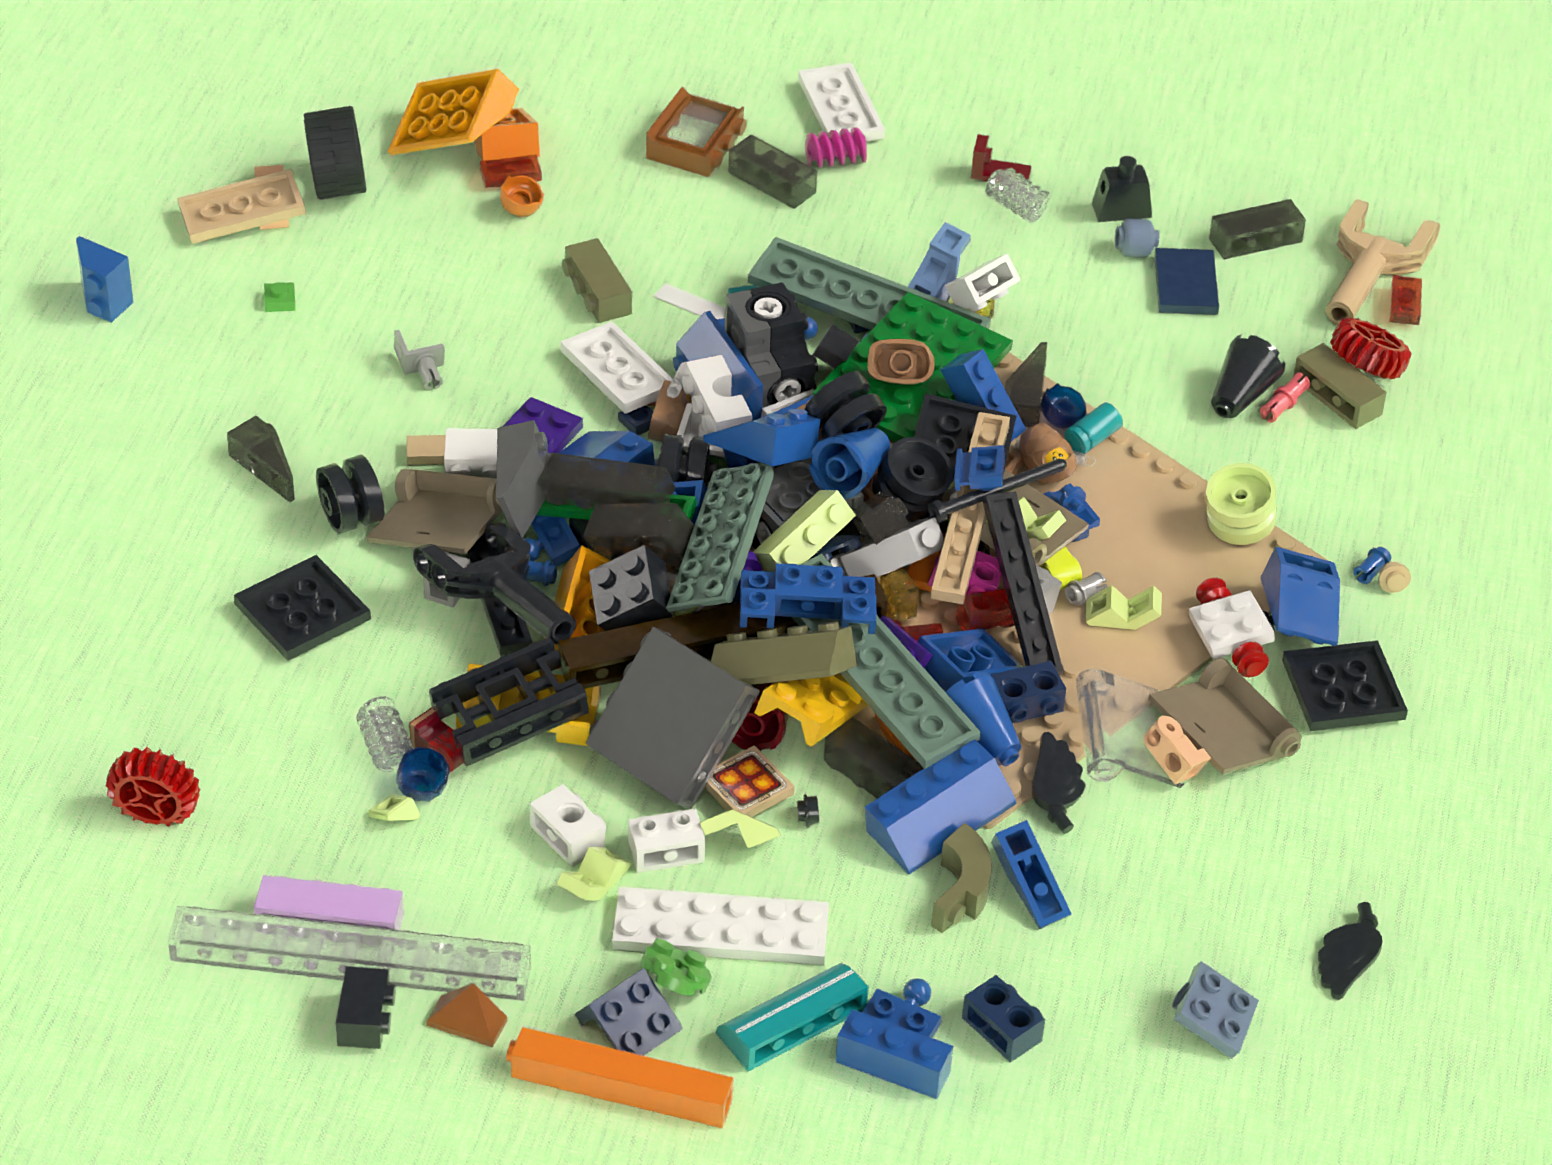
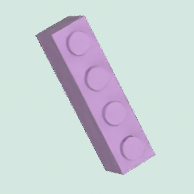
[254,875,404,946]

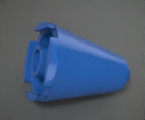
[809,428,890,500]
[945,671,1022,767]

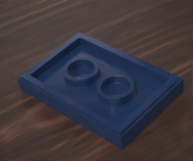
[1154,248,1219,315]

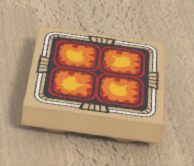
[704,745,795,817]

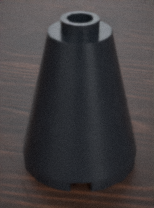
[1211,335,1286,418]

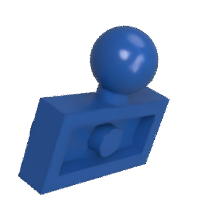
[524,515,581,567]
[862,978,941,1038]

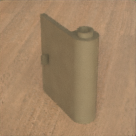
[366,469,502,554]
[940,469,1089,566]
[1148,658,1302,775]

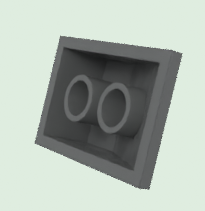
[496,420,557,538]

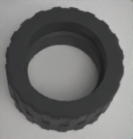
[303,106,367,200]

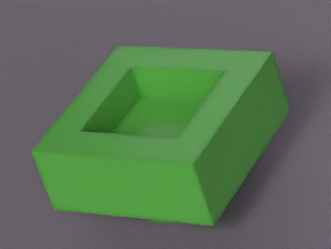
[264,282,296,312]

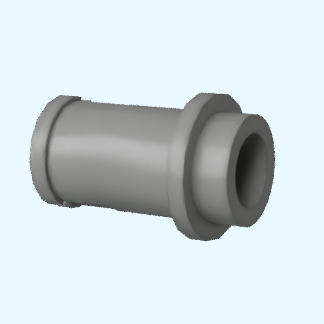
[1065,572,1107,605]

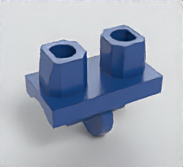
[1044,483,1100,542]

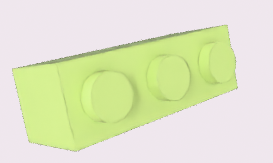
[753,490,856,572]

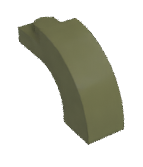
[931,823,992,933]

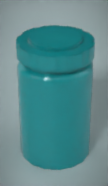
[1064,402,1123,455]

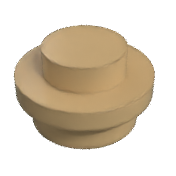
[1378,562,1411,593]

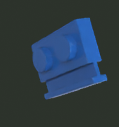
[954,445,1005,491]

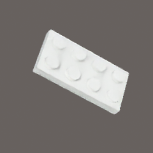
[798,63,885,142]
[560,321,673,413]

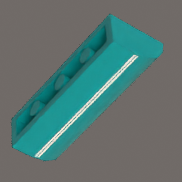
[716,963,869,1072]

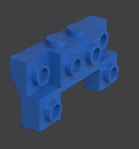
[740,564,876,634]

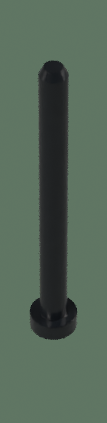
[928,458,1067,524]

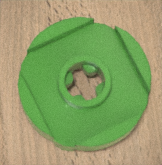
[640,938,712,996]

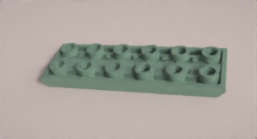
[666,463,774,612]

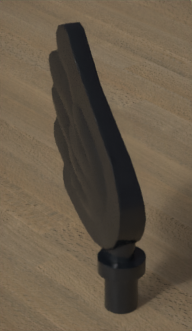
[1032,732,1086,834]
[1318,902,1383,1000]

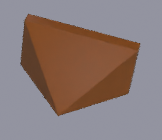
[426,983,508,1047]

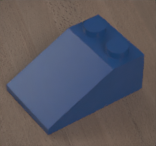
[703,409,820,466]
[555,431,656,489]
[918,629,1024,692]

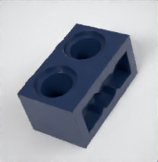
[991,661,1066,723]
[962,975,1045,1063]

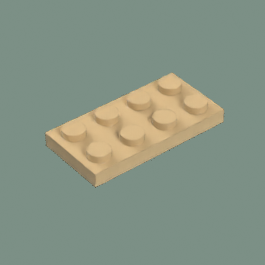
[177,168,306,244]

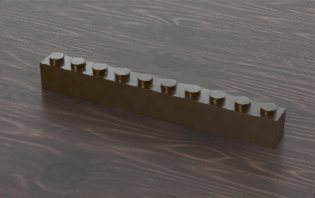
[558,574,888,689]

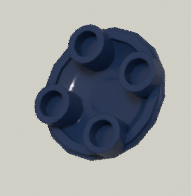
[809,535,861,560]

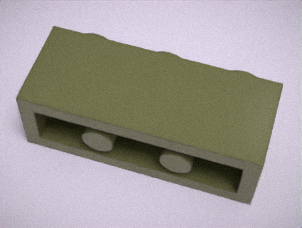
[562,238,632,323]
[1293,343,1387,429]

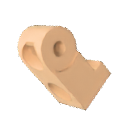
[1144,716,1211,785]

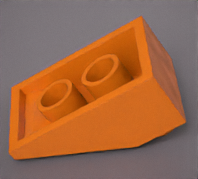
[474,108,540,165]

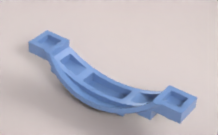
[859,222,971,343]

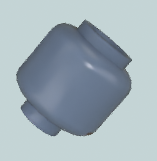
[1115,219,1160,257]

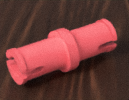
[1260,373,1310,423]

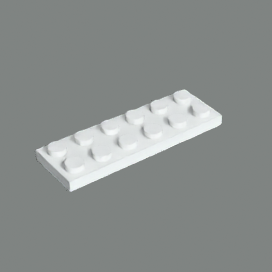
[612,887,829,965]

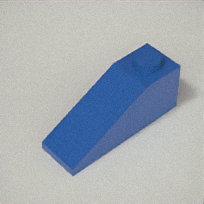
[991,820,1072,929]

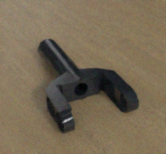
[413,522,576,644]

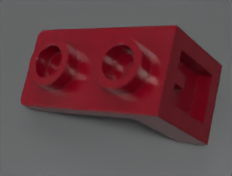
[971,134,1032,187]

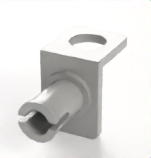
[394,330,445,390]

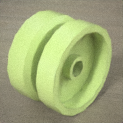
[1206,463,1277,545]

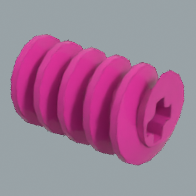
[805,127,867,168]

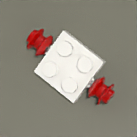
[1189,577,1275,678]

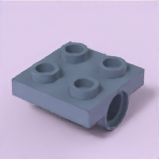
[1172,961,1259,1059]

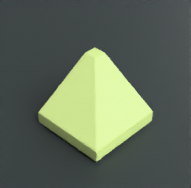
[368,794,420,821]

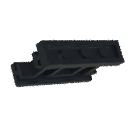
[429,637,589,767]

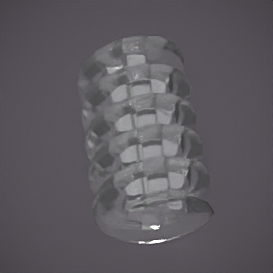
[986,168,1050,223]
[356,696,415,772]

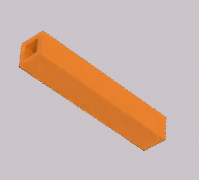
[506,1027,734,1128]

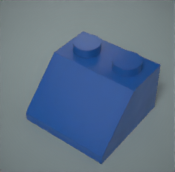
[76,236,133,323]

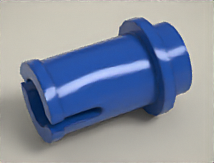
[1353,547,1391,584]
[526,560,558,586]

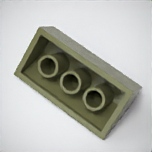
[711,622,857,685]

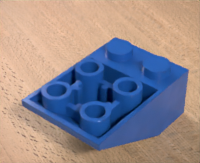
[1260,546,1340,646]

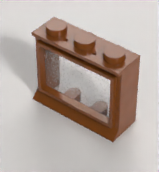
[646,86,747,177]

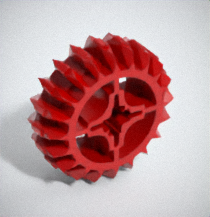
[1330,317,1412,379]
[105,746,201,827]

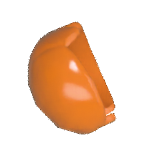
[499,175,544,217]

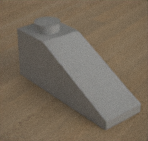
[838,517,944,577]

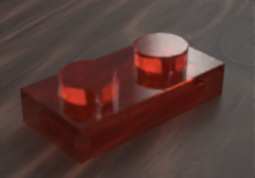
[480,155,542,188]
[1389,275,1422,325]

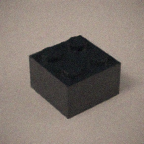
[589,545,674,631]

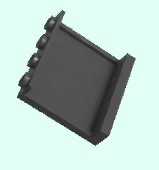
[585,627,760,809]

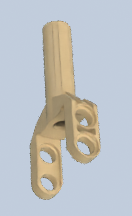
[1326,199,1440,325]

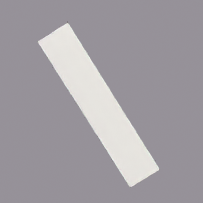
[653,283,726,319]

